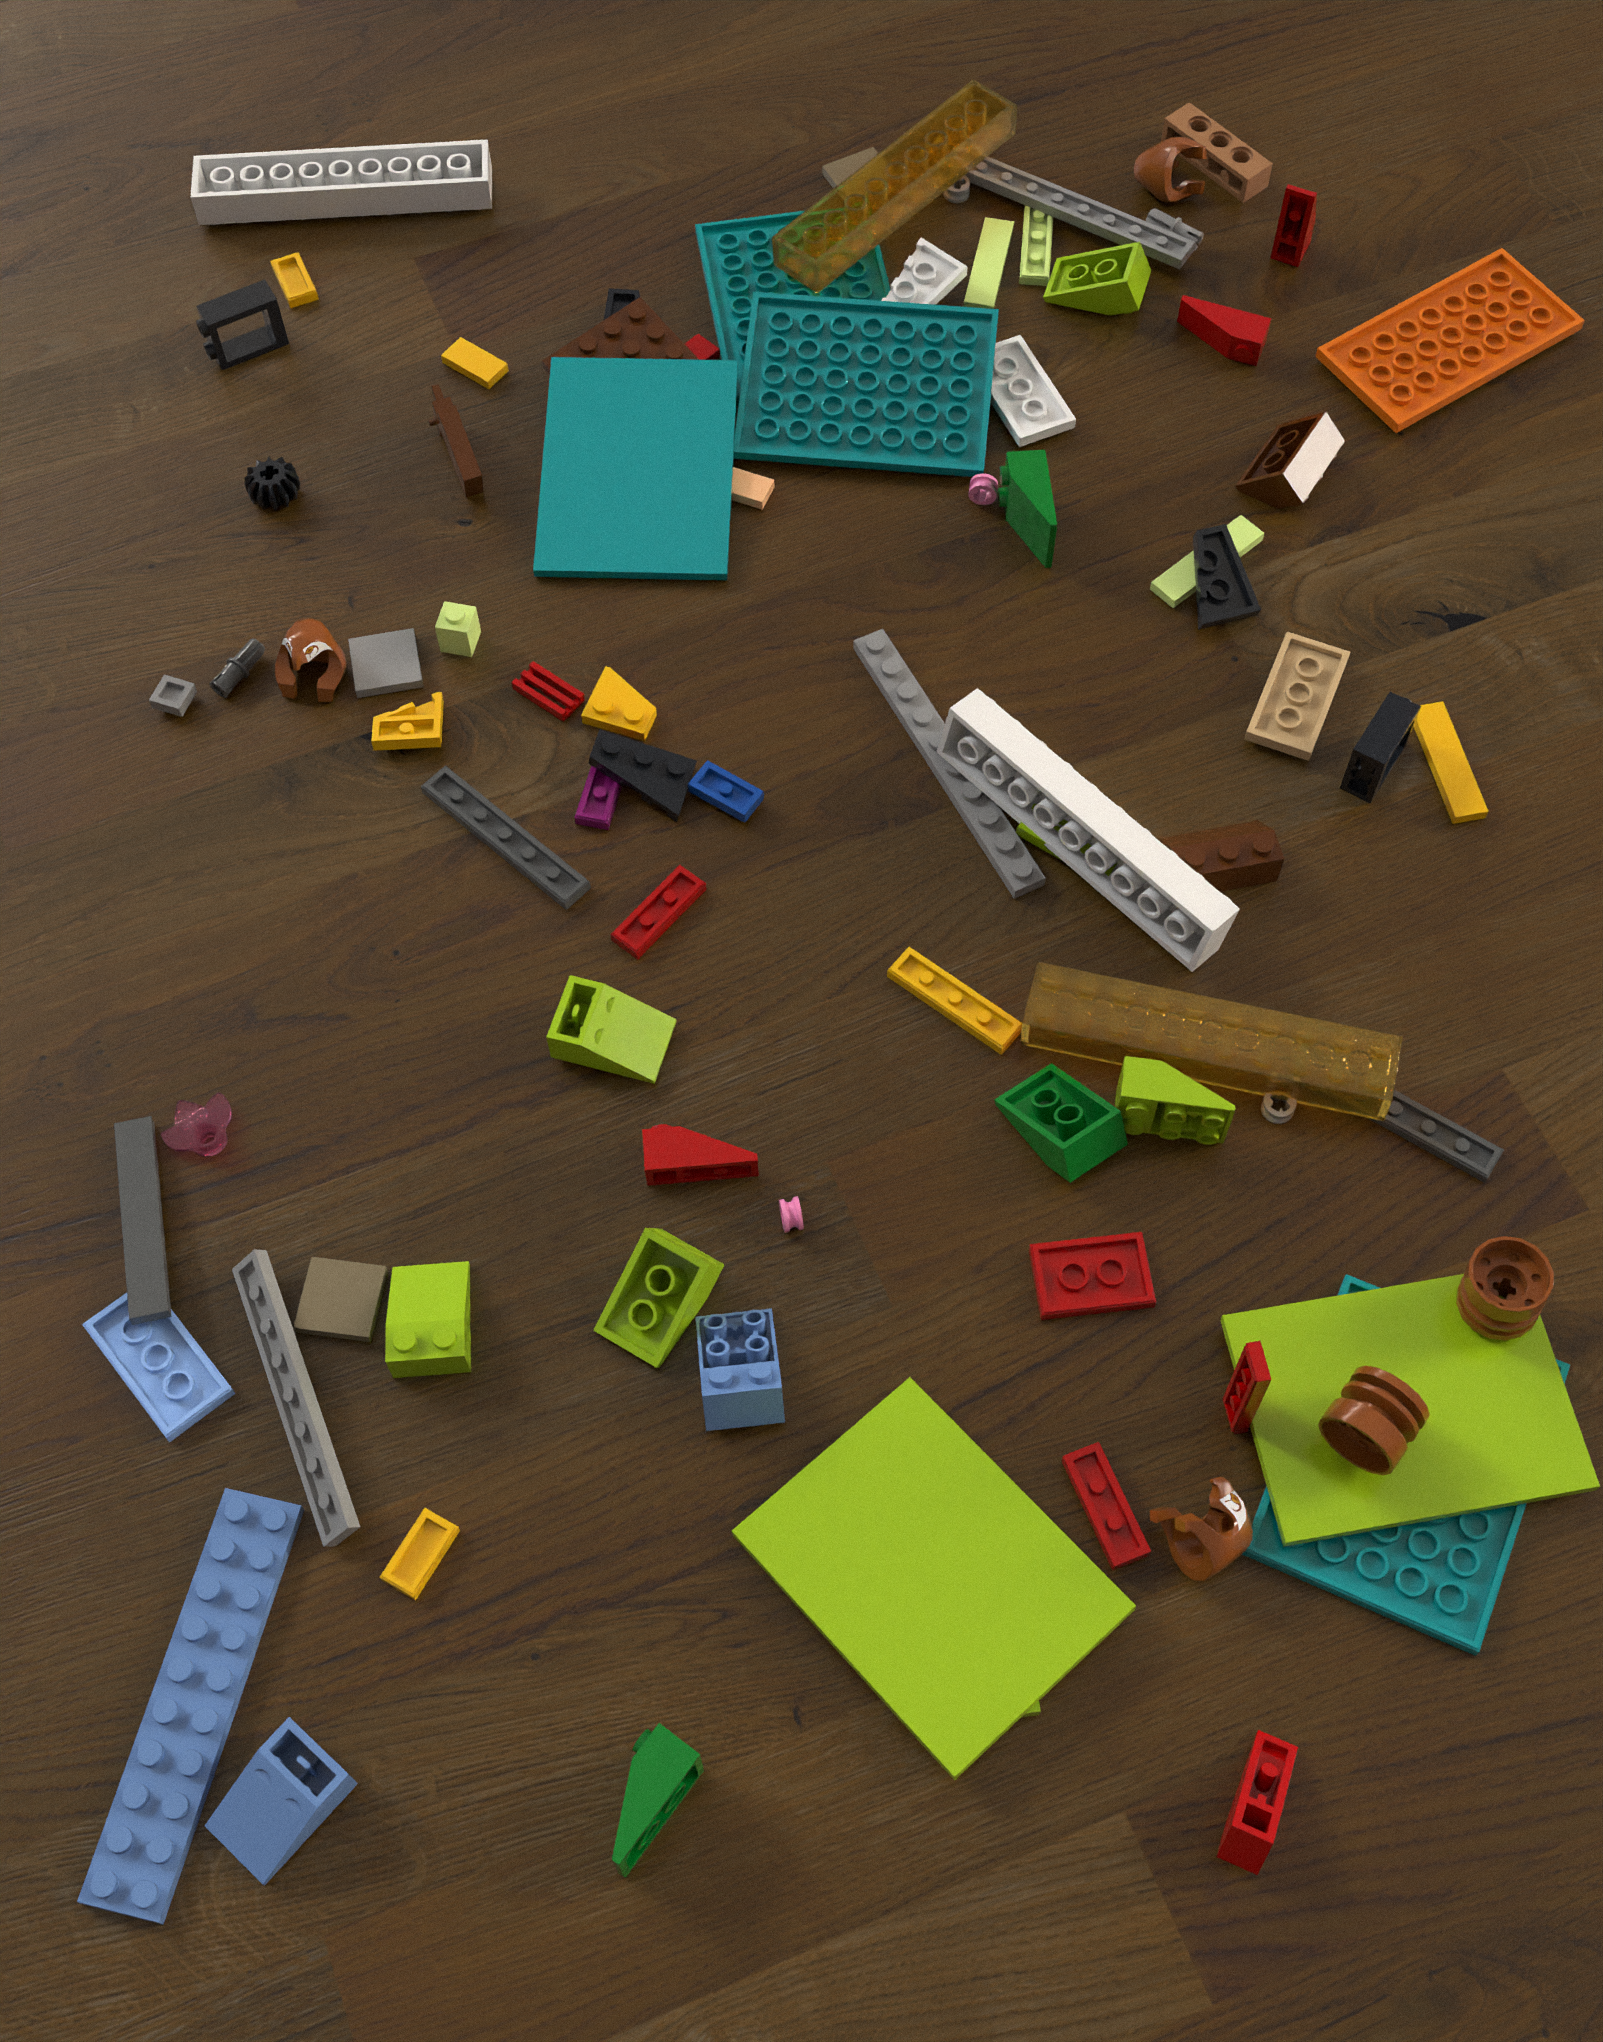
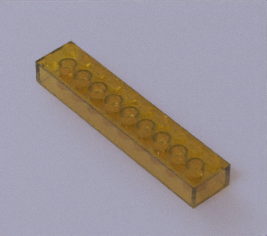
[772,79,1017,293]
[1020,962,1403,1121]

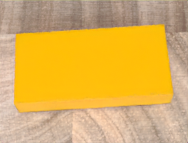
[270,252,319,308]
[441,337,509,389]
[379,1508,460,1601]

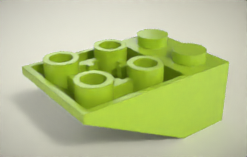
[546,975,677,1084]
[1115,1056,1235,1145]

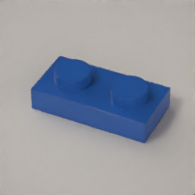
[688,760,764,823]

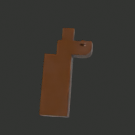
[428,384,484,497]

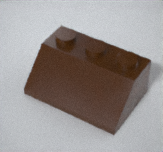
[1235,411,1345,509]
[1158,820,1284,892]

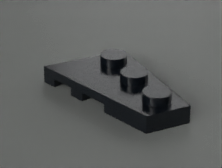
[1193,524,1261,630]

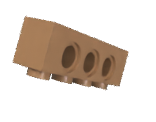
[1161,102,1273,203]

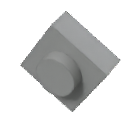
[149,675,197,717]

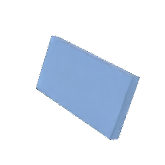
[82,1293,235,1442]

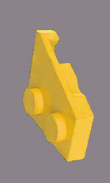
[581,666,657,741]
[371,692,444,751]

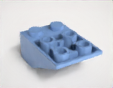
[695,1308,785,1431]
[205,1717,358,1886]

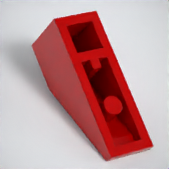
[1270,184,1317,267]
[1177,295,1271,366]
[642,1124,759,1186]
[1216,1730,1298,1875]

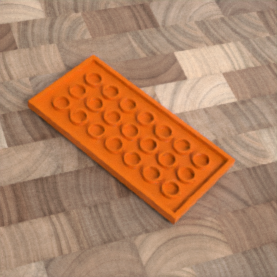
[1315,248,1585,433]

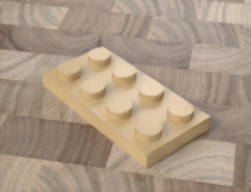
[1244,632,1351,761]

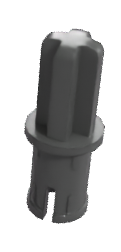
[209,638,265,698]

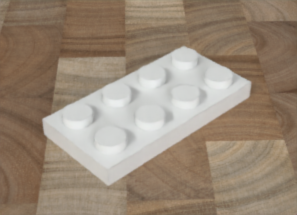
[990,335,1076,447]

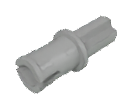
[1146,208,1204,251]

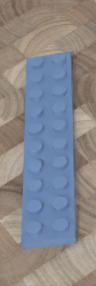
[77,1488,304,1925]

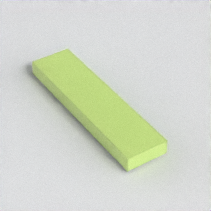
[1019,205,1053,286]
[963,217,1014,309]
[1150,515,1264,608]

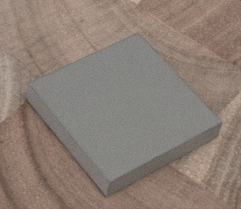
[348,628,423,698]

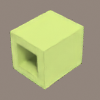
[435,601,481,657]

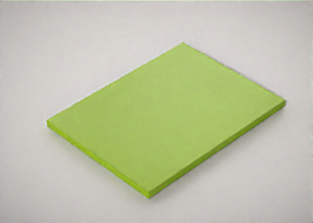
[1220,1274,1600,1547]
[732,1377,1136,1781]

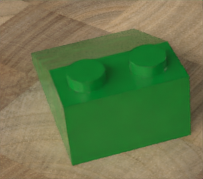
[997,450,1057,568]
[994,1063,1128,1183]
[612,1723,704,1878]

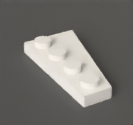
[881,237,967,305]

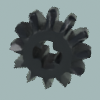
[244,456,300,511]

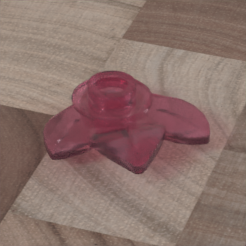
[161,1092,232,1157]

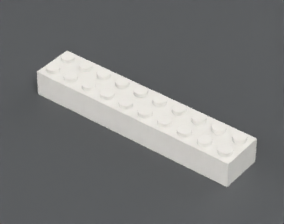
[191,140,492,225]
[936,688,1240,972]

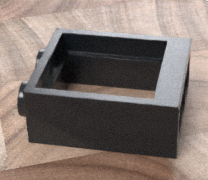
[196,279,289,370]
[1340,692,1421,803]

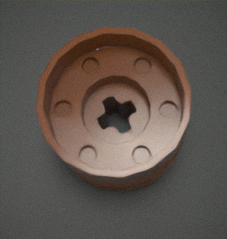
[1456,1236,1554,1341]
[1318,1365,1430,1476]

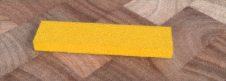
[1414,701,1489,824]
[887,947,1024,1055]

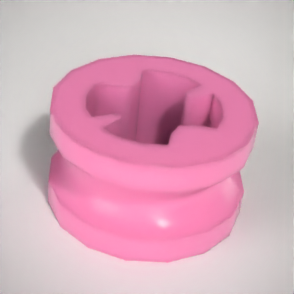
[968,474,998,505]
[779,1196,804,1233]

